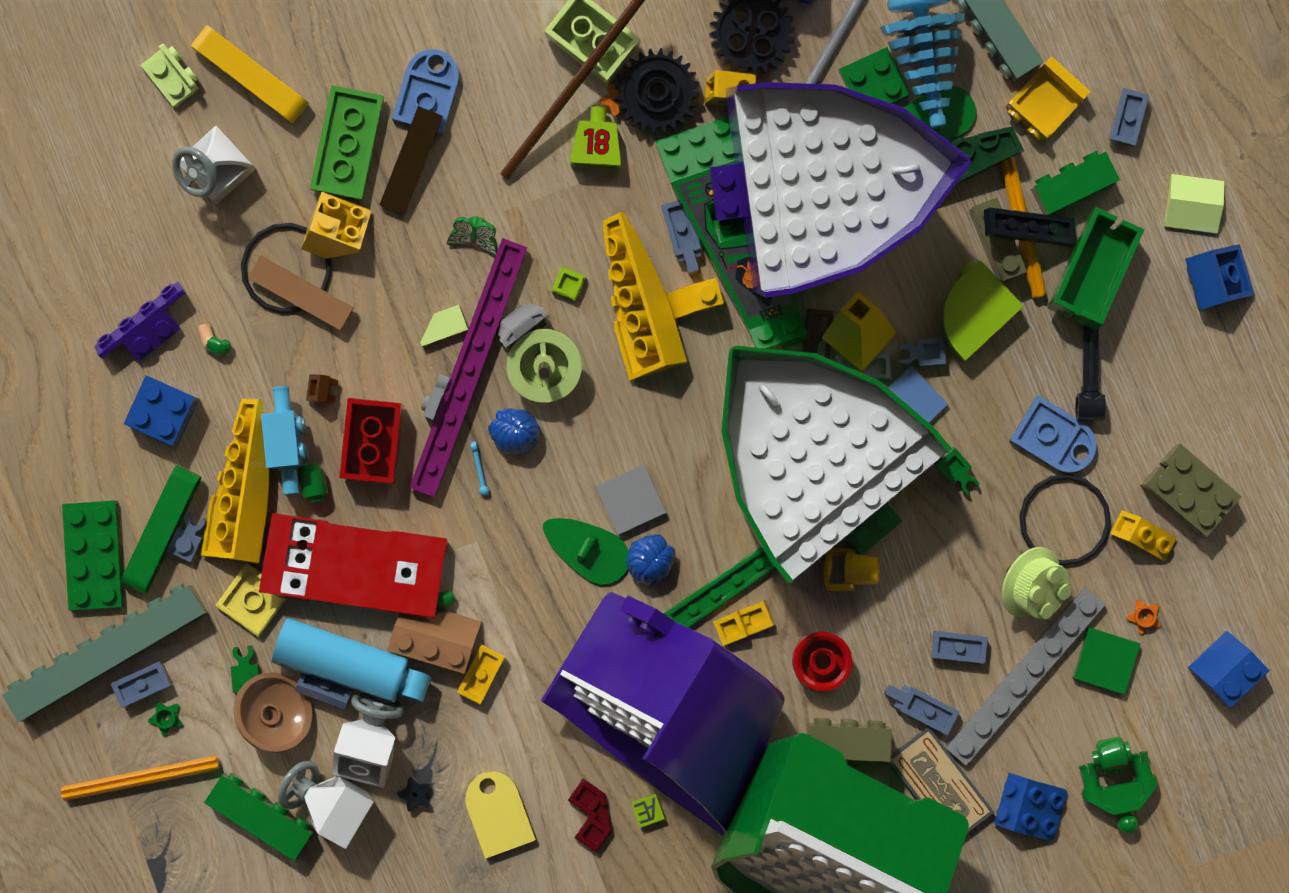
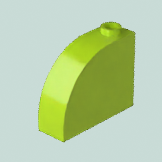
[941,260,1024,363]

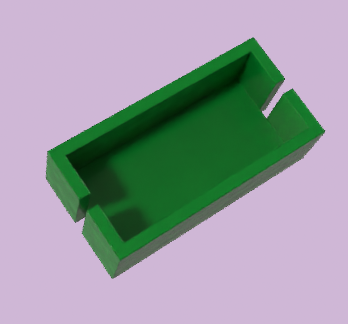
[1047,207,1145,331]

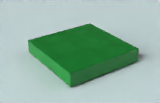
[1072,627,1141,695]

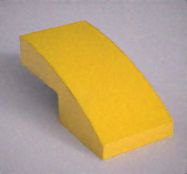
[713,600,775,646]

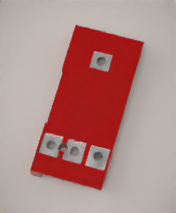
[259,513,448,618]

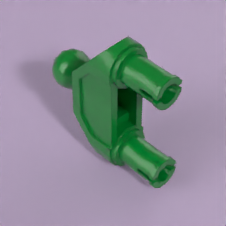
[1078,751,1158,835]

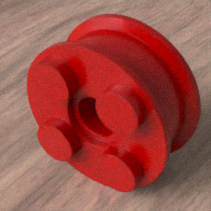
[792,631,853,691]

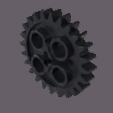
[709,0,795,75]

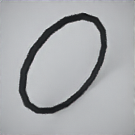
[241,223,332,313]
[1019,474,1111,566]

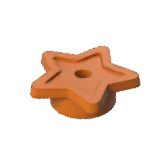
[599,83,623,117]
[1127,600,1161,634]

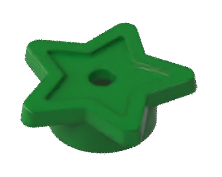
[148,701,183,736]

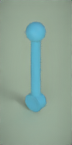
[471,441,489,496]

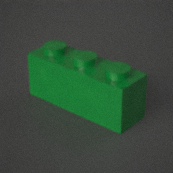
[1031,151,1120,215]

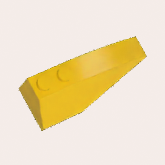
[602,212,687,381]
[201,399,269,563]

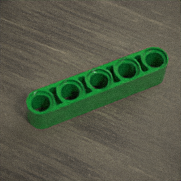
[120,465,202,595]

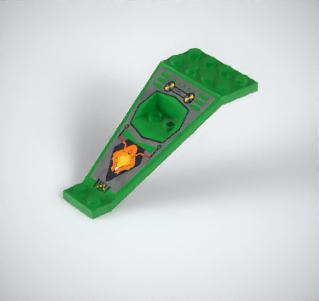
[655,116,808,350]

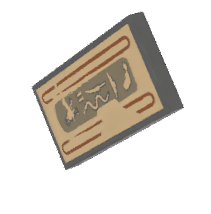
[889,726,994,833]

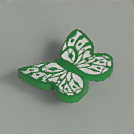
[447,216,498,256]

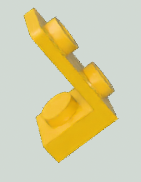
[1110,510,1176,561]

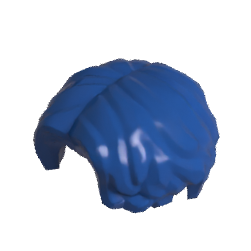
[488,408,540,455]
[626,534,676,585]

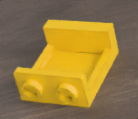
[1005,56,1091,142]

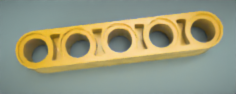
[190,25,309,124]

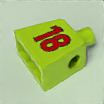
[570,106,621,169]

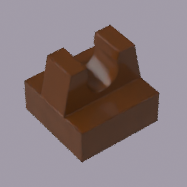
[306,374,339,402]

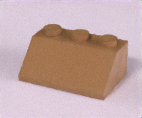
[387,608,482,674]

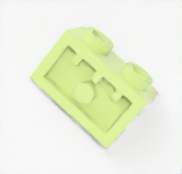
[140,44,200,108]

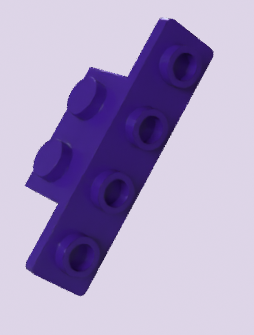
[94,282,185,361]

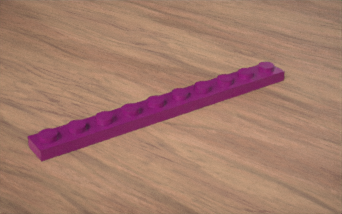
[409,238,528,497]

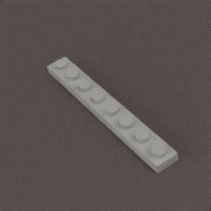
[945,587,1106,766]

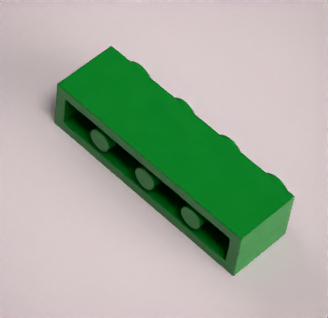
[204,773,315,861]

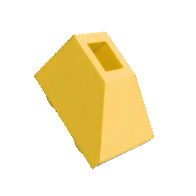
[301,192,371,259]
[822,292,897,372]

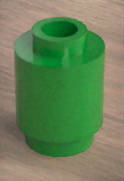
[297,463,328,503]

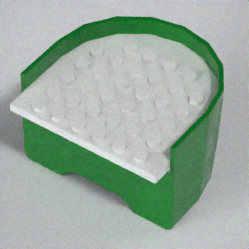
[711,733,969,893]

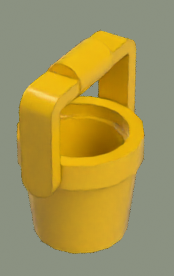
[822,548,880,592]

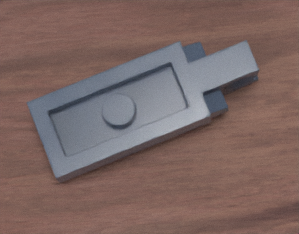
[661,200,702,275]
[884,684,960,735]

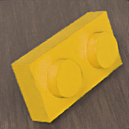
[457,644,505,704]

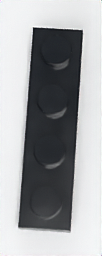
[984,207,1076,246]

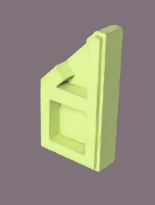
[420,305,468,347]

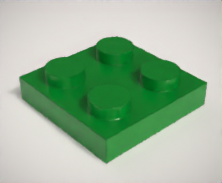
[838,47,909,104]

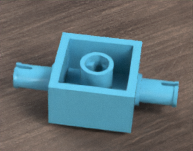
[261,386,309,495]

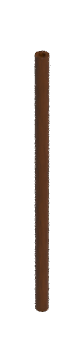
[500,0,645,180]

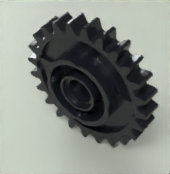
[615,48,700,135]

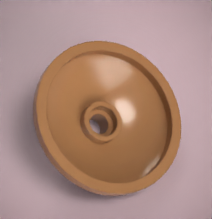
[233,672,312,753]

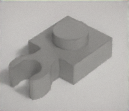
[421,374,450,421]

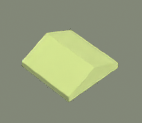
[1164,174,1224,234]

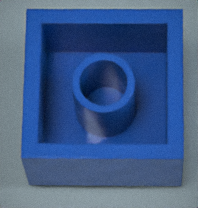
[124,375,199,447]

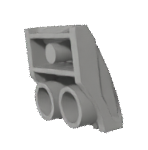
[497,304,550,351]

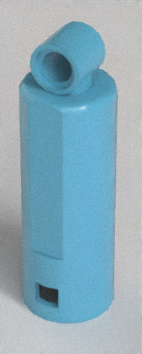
[272,618,432,703]

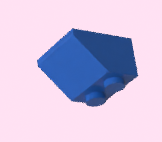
[1185,244,1255,310]
[1188,631,1270,708]

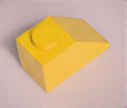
[666,278,724,319]

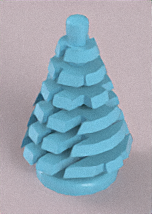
[880,0,965,129]

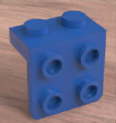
[994,773,1067,841]

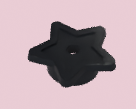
[397,777,431,812]

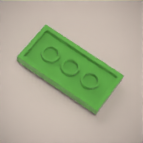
[310,85,384,201]

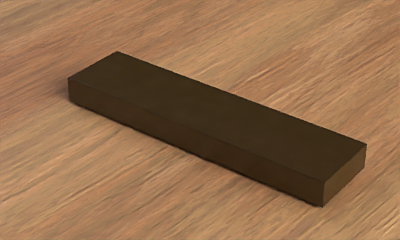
[379,106,444,215]

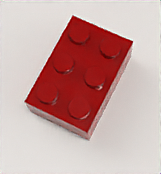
[339,398,404,484]

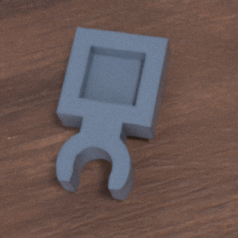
[898,337,946,367]
[166,512,206,562]

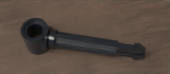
[1075,325,1106,421]

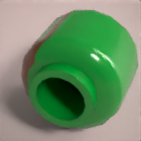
[1092,737,1133,774]

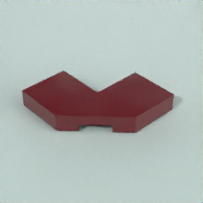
[568,778,612,853]

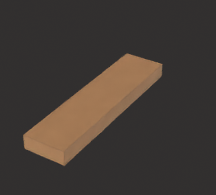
[248,256,354,331]

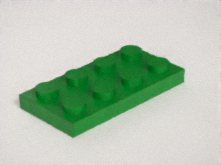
[62,500,124,611]

